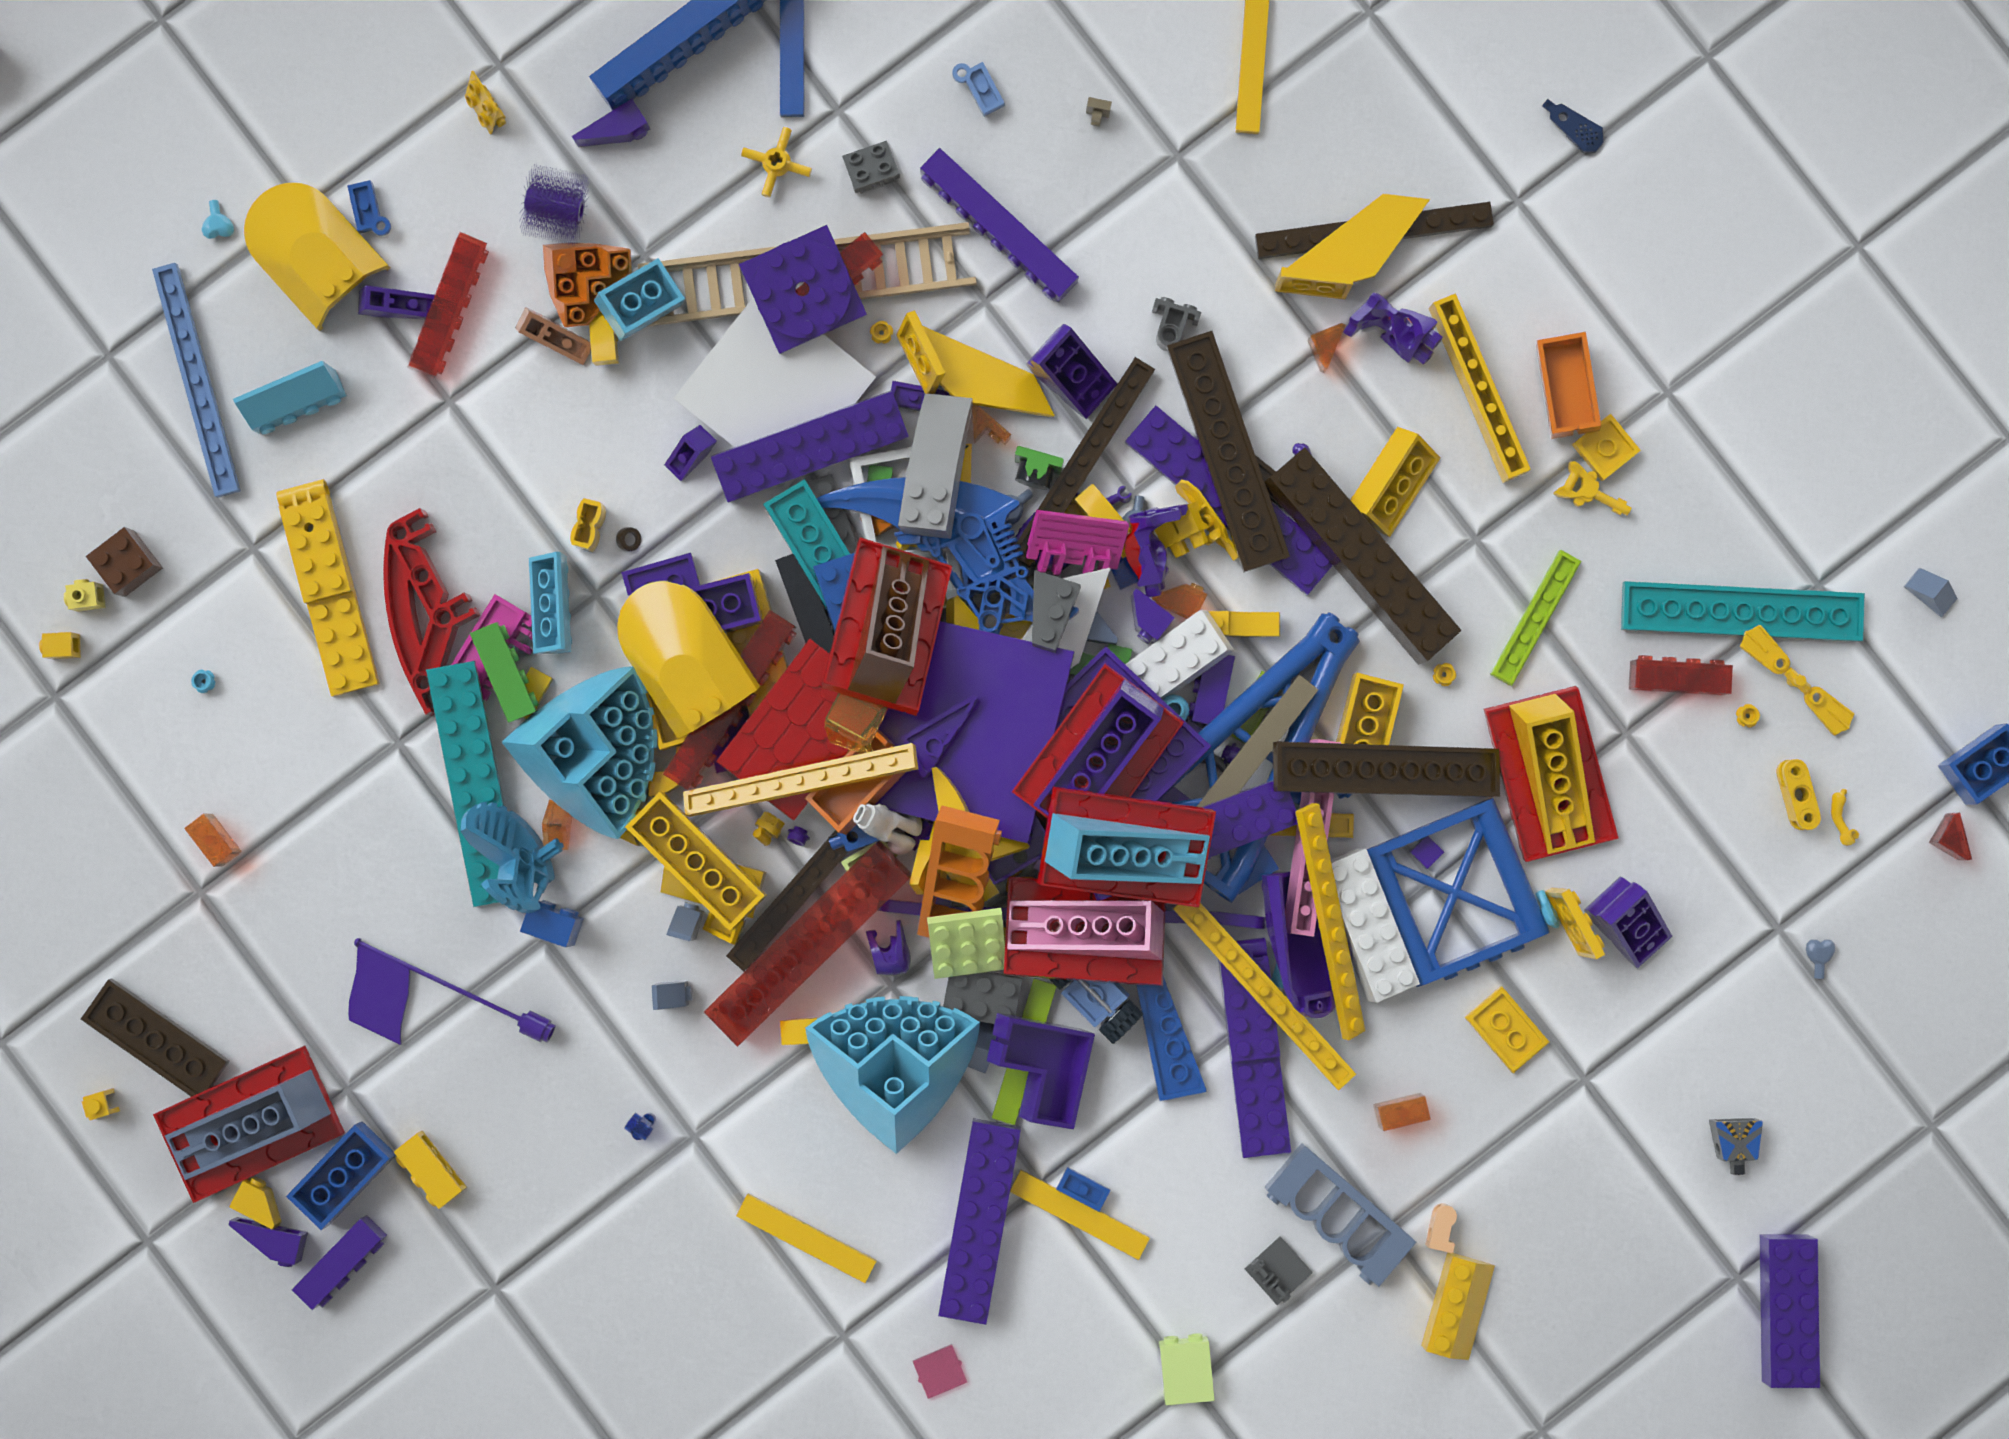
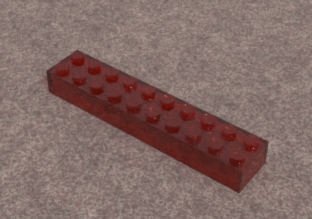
[704,841,912,1047]

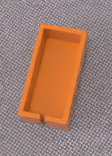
[1536,332,1601,439]
[805,727,906,835]

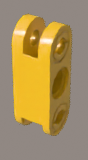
[1776,759,1821,830]

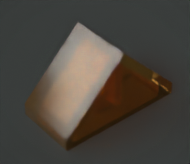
[1307,323,1346,373]
[542,800,572,850]

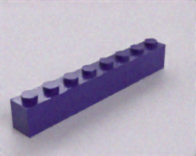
[920,147,1079,303]

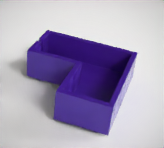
[987,1013,1095,1130]

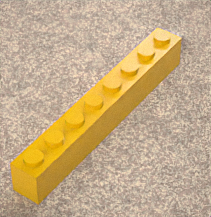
[1429,293,1531,483]

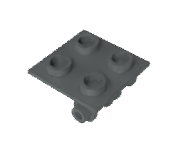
[842,140,900,194]
[1244,1236,1313,1305]

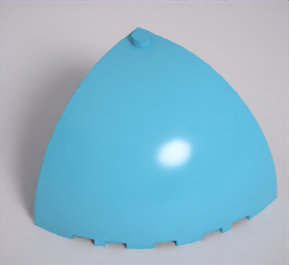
[502,666,657,839]
[805,996,980,1154]

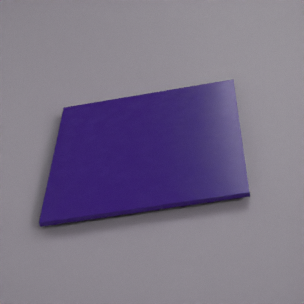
[852,621,1075,843]

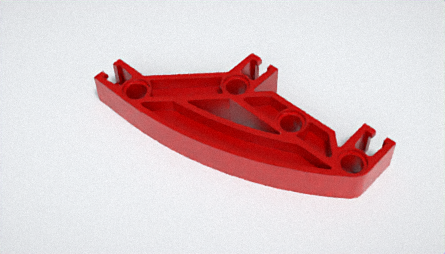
[383,508,480,716]

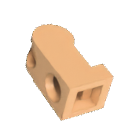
[1425,1203,1457,1253]

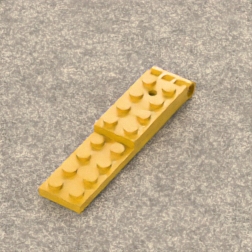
[276,479,380,697]

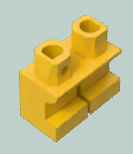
[1154,501,1209,558]

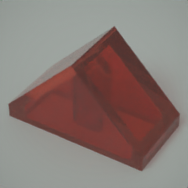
[1929,812,1972,861]

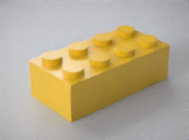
[1336,673,1404,745]

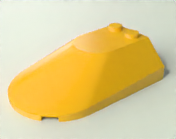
[244,183,391,331]
[617,581,760,739]

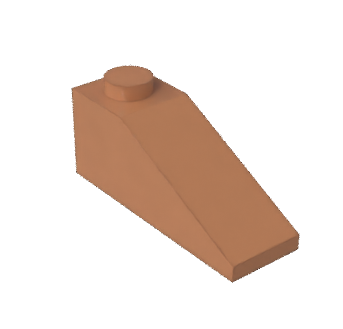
[515,307,591,365]

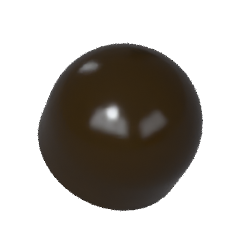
[616,527,641,551]

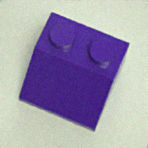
[1131,588,1175,644]

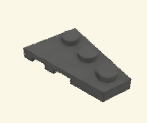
[1032,570,1081,653]

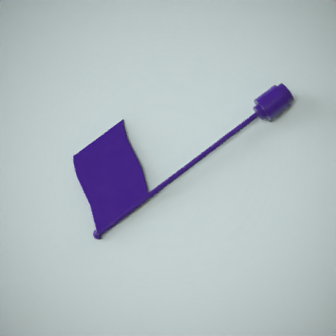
[348,938,556,1045]

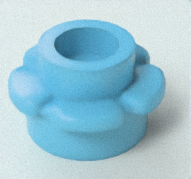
[191,670,216,693]

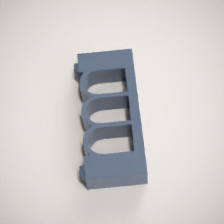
[1265,1143,1417,1287]

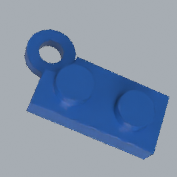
[347,180,391,236]

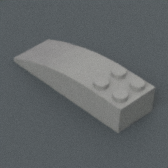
[898,394,973,539]

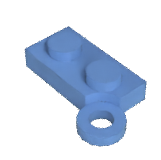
[952,62,1005,117]

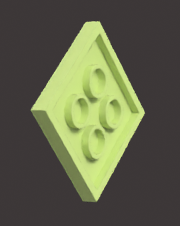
[927,908,1005,979]

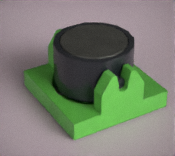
[1015,446,1064,490]

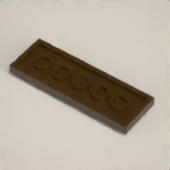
[80,979,230,1097]

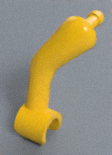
[1831,789,1859,846]

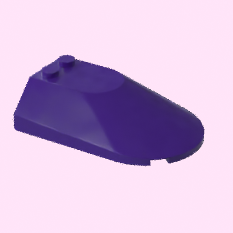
[1262,871,1336,1018]

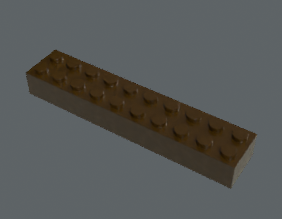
[1264,447,1462,665]

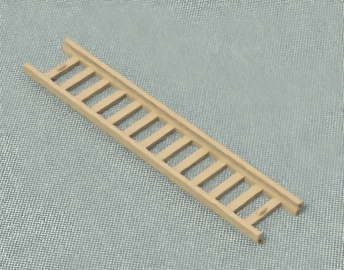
[638,222,977,327]

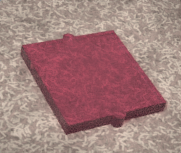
[913,1344,967,1399]

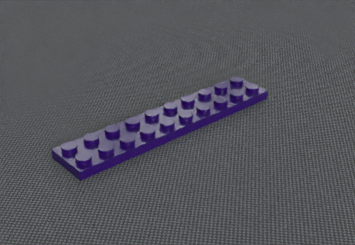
[1125,405,1333,596]

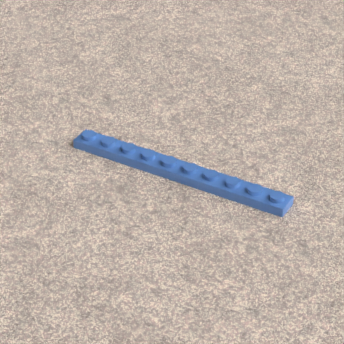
[152,263,241,498]

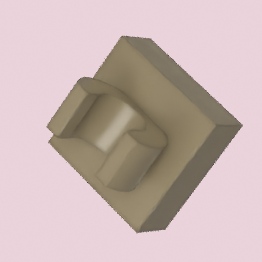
[1086,97,1112,127]

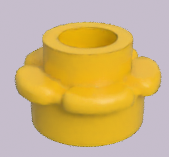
[870,321,893,344]
[1433,663,1456,686]
[1736,704,1760,728]

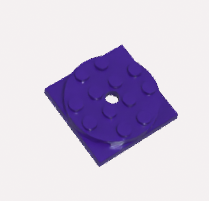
[739,225,867,354]

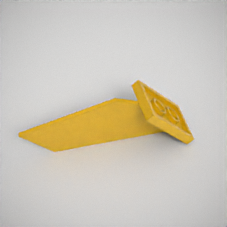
[1275,194,1430,300]
[896,310,1055,417]

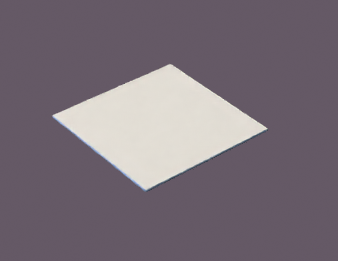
[674,297,876,489]

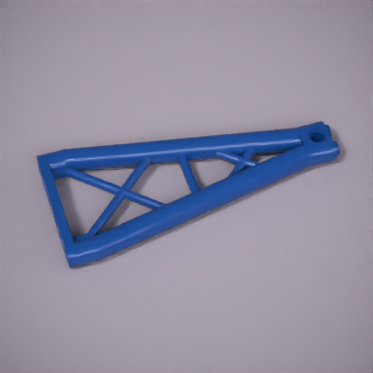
[1158,612,1360,903]

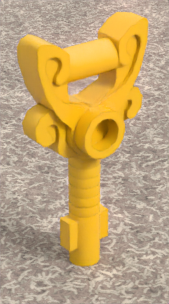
[1553,461,1632,516]

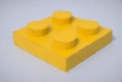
[1572,414,1641,481]

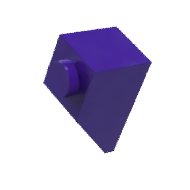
[664,425,717,481]

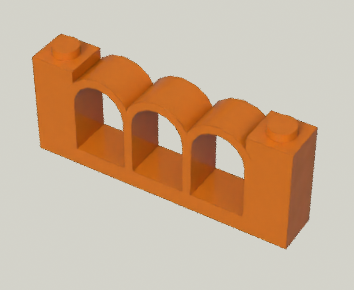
[917,805,1002,938]

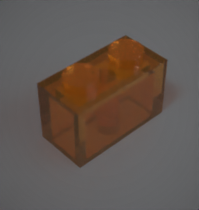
[184,813,242,867]
[1373,1093,1431,1131]

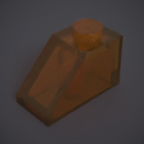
[1151,583,1207,619]

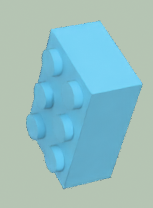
[594,258,685,341]

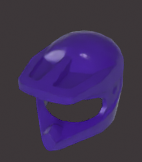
[865,920,911,976]

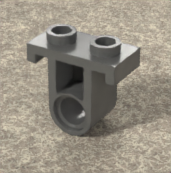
[1152,297,1201,351]

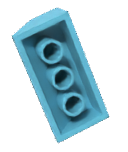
[233,361,347,434]
[529,552,572,654]

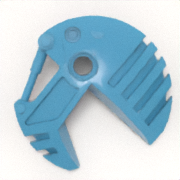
[460,802,564,914]

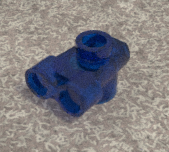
[624,1112,656,1141]

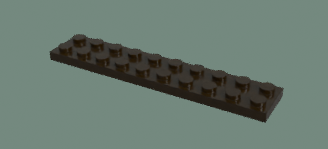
[1166,331,1290,573]
[1273,741,1500,797]

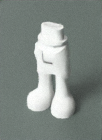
[853,804,922,855]

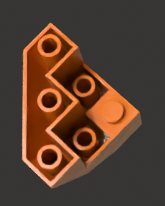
[543,243,632,327]

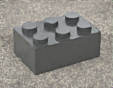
[943,972,1022,1024]

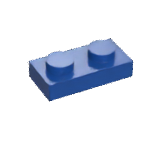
[1056,1167,1111,1212]

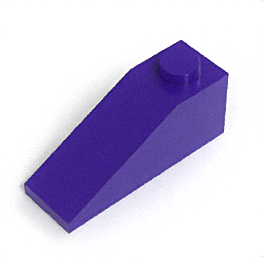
[572,99,651,147]
[358,285,438,319]
[229,1217,308,1267]

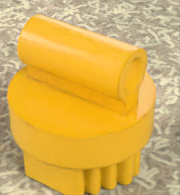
[753,811,785,846]

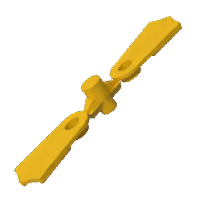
[1739,625,1855,736]

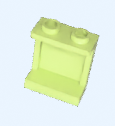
[1159,1333,1215,1405]

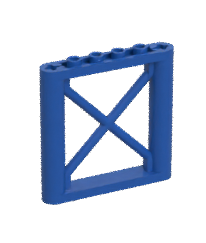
[1367,798,1550,987]

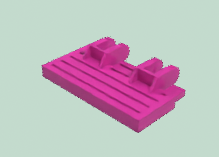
[1026,510,1129,575]
[451,594,533,701]

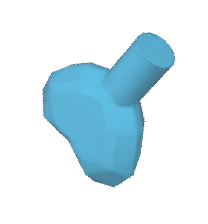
[201,200,234,239]
[1535,890,1560,929]

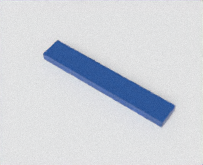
[780,0,804,117]

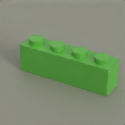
[470,622,539,723]

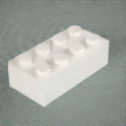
[1125,610,1235,699]

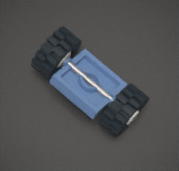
[1048,978,1143,1044]

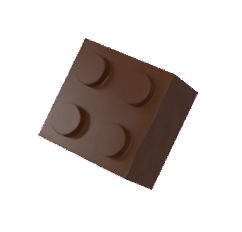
[85,527,163,597]

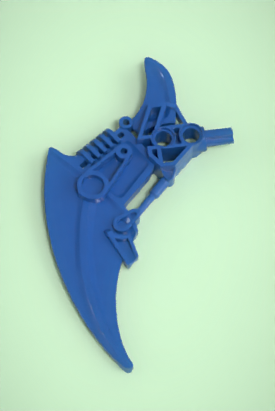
[817,477,1079,635]

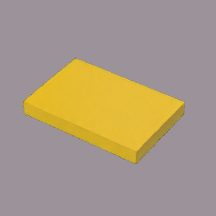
[1464,986,1549,1073]

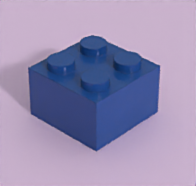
[520,900,584,948]

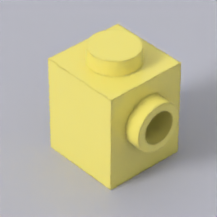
[64,579,106,612]

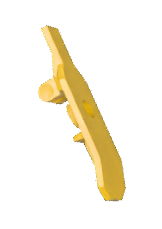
[1175,480,1238,561]

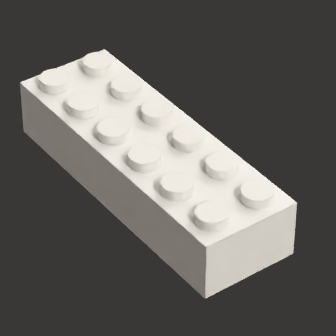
[1331,848,1420,1003]

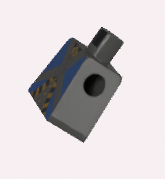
[1709,1118,1763,1175]

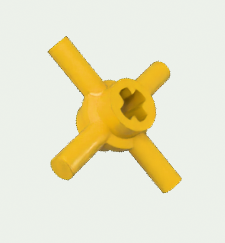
[741,127,812,198]

